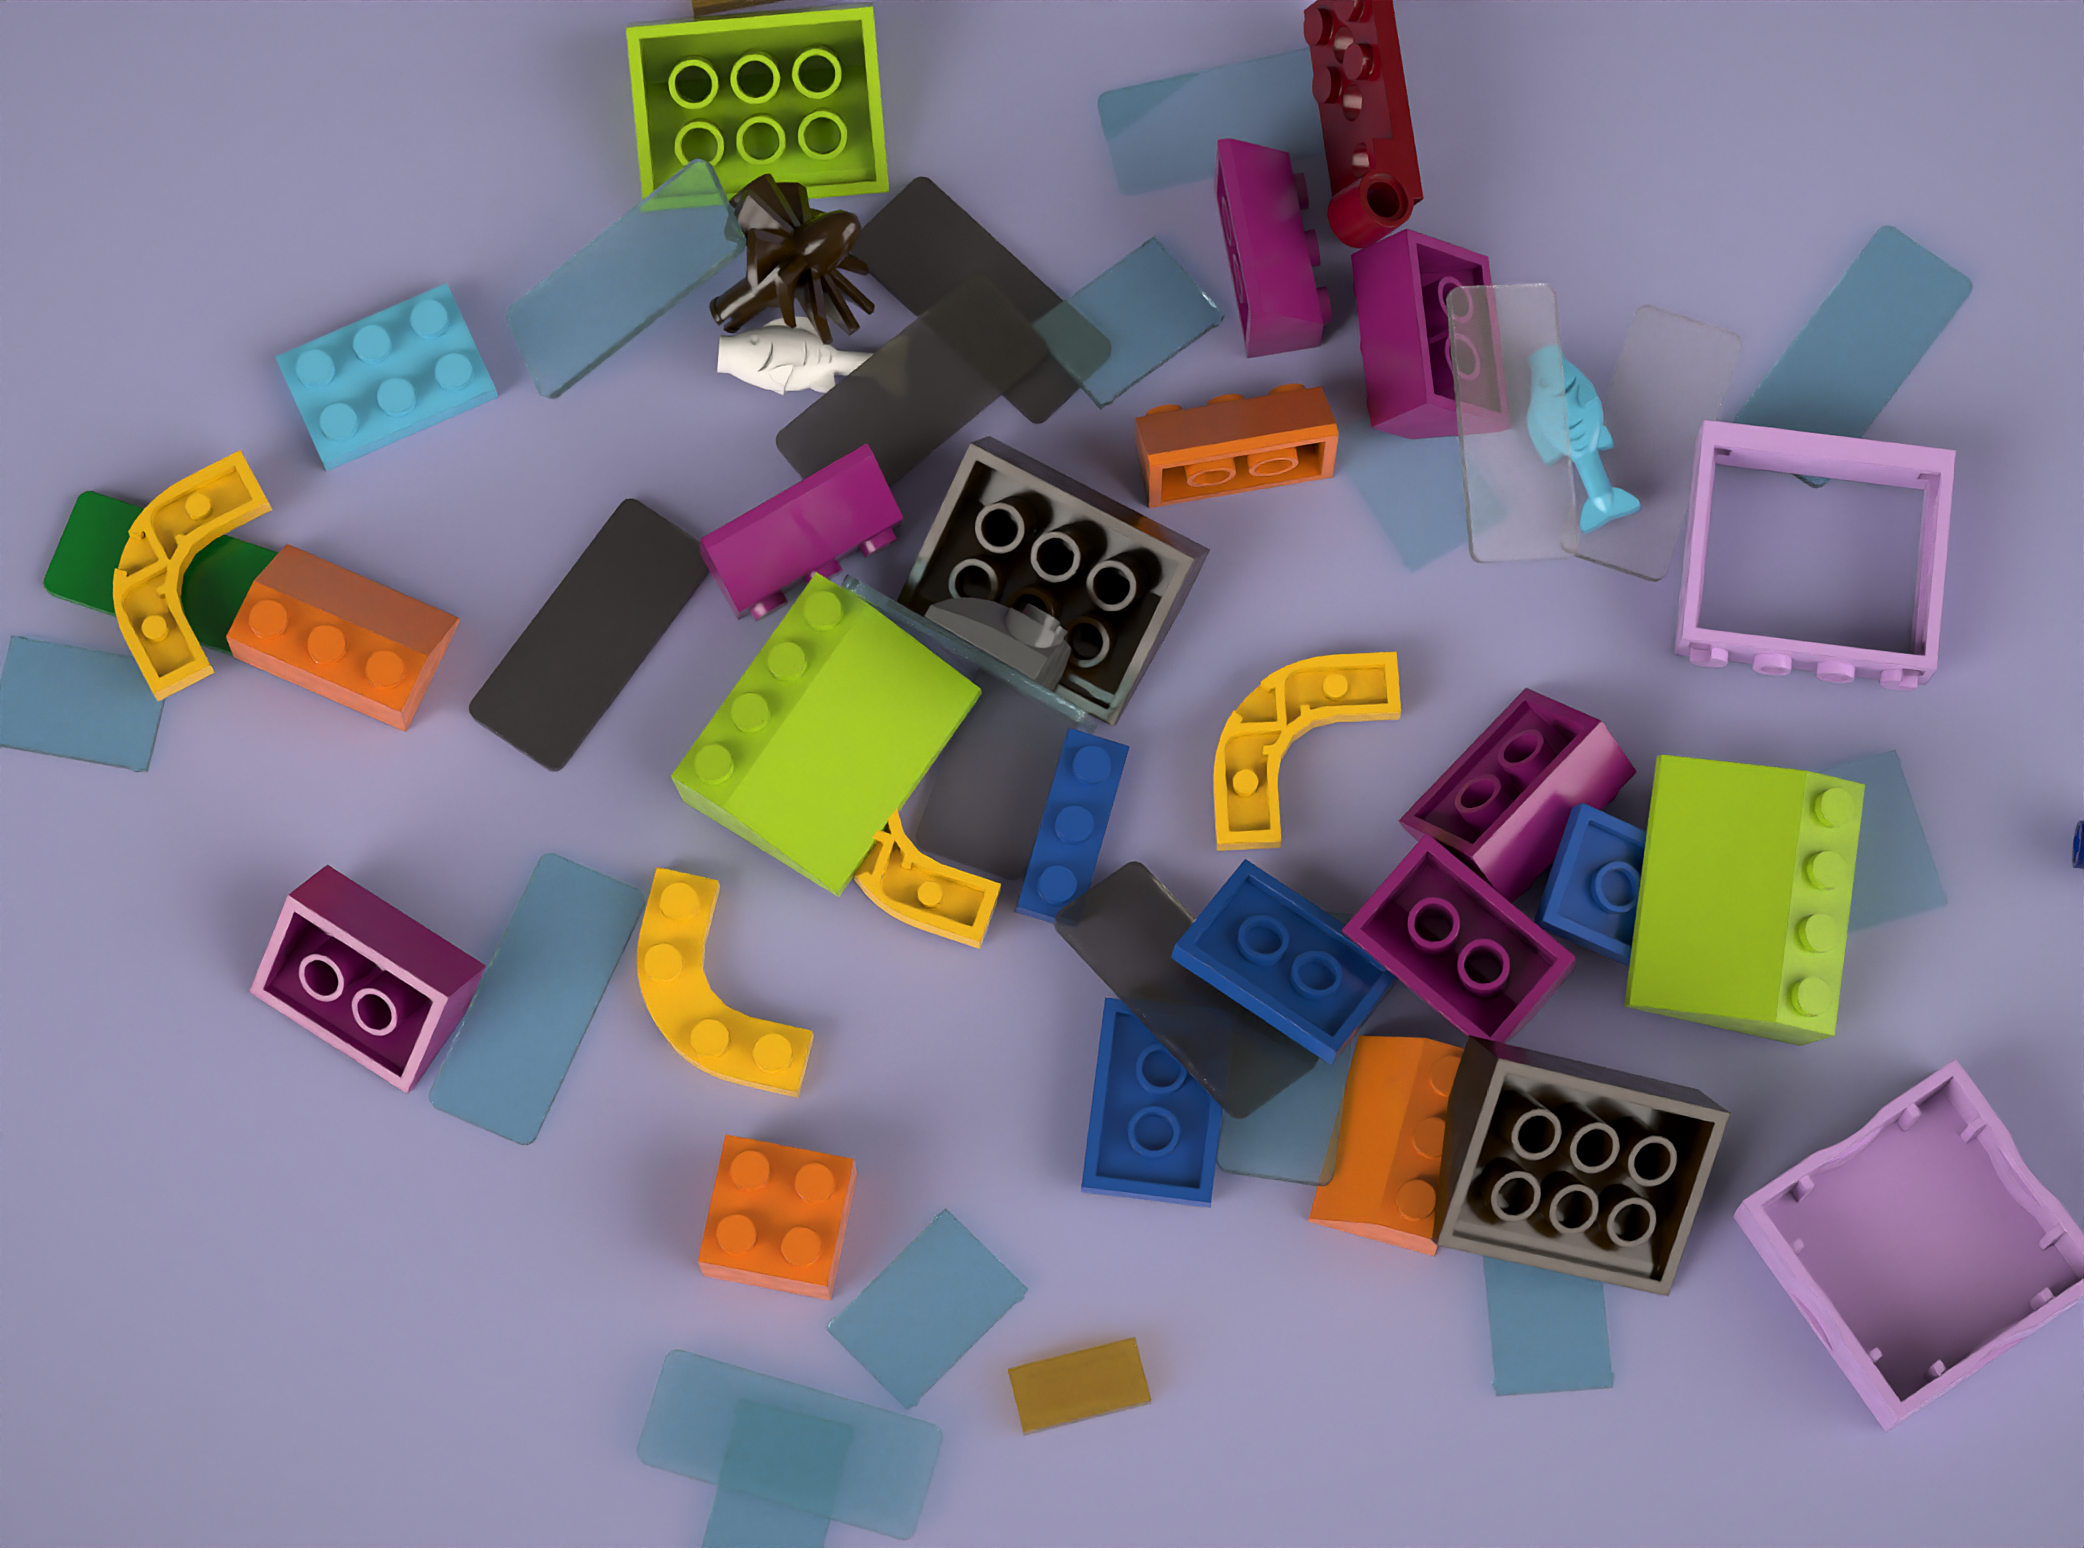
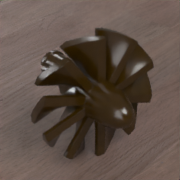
[709,173,875,345]

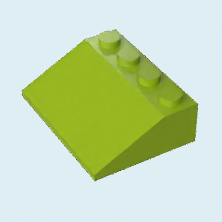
[626,2,889,213]
[671,572,982,897]
[1624,754,1865,1046]

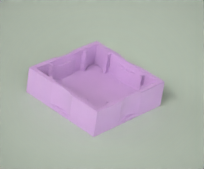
[1733,1058,2084,1433]

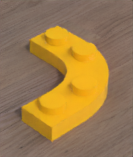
[113,450,272,702]
[1213,651,1401,851]
[853,807,1001,949]
[637,867,814,1098]

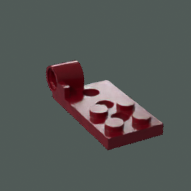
[1303,0,1424,249]

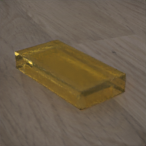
[1007,1337,1151,1436]

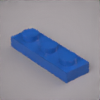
[1014,728,1130,930]

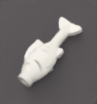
[717,316,909,399]

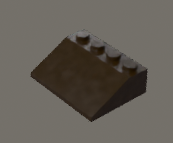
[892,436,1210,727]
[1432,1035,1730,1296]

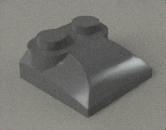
[924,598,1072,697]

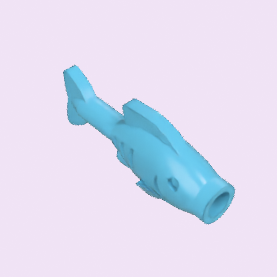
[1525,345,1642,534]

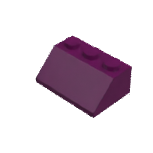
[1214,138,1332,359]
[1351,228,1510,440]
[700,443,903,621]
[1398,688,1637,903]
[1342,833,1576,1044]
[249,865,486,1094]

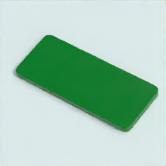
[43,491,278,656]

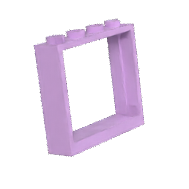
[1674,419,1956,691]

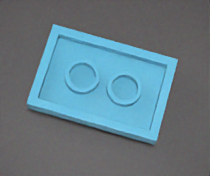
[275,283,498,472]

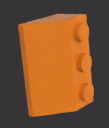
[1135,383,1339,509]
[226,544,460,732]
[1308,1035,1464,1256]

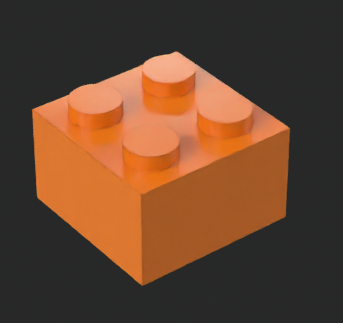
[698,1134,857,1301]

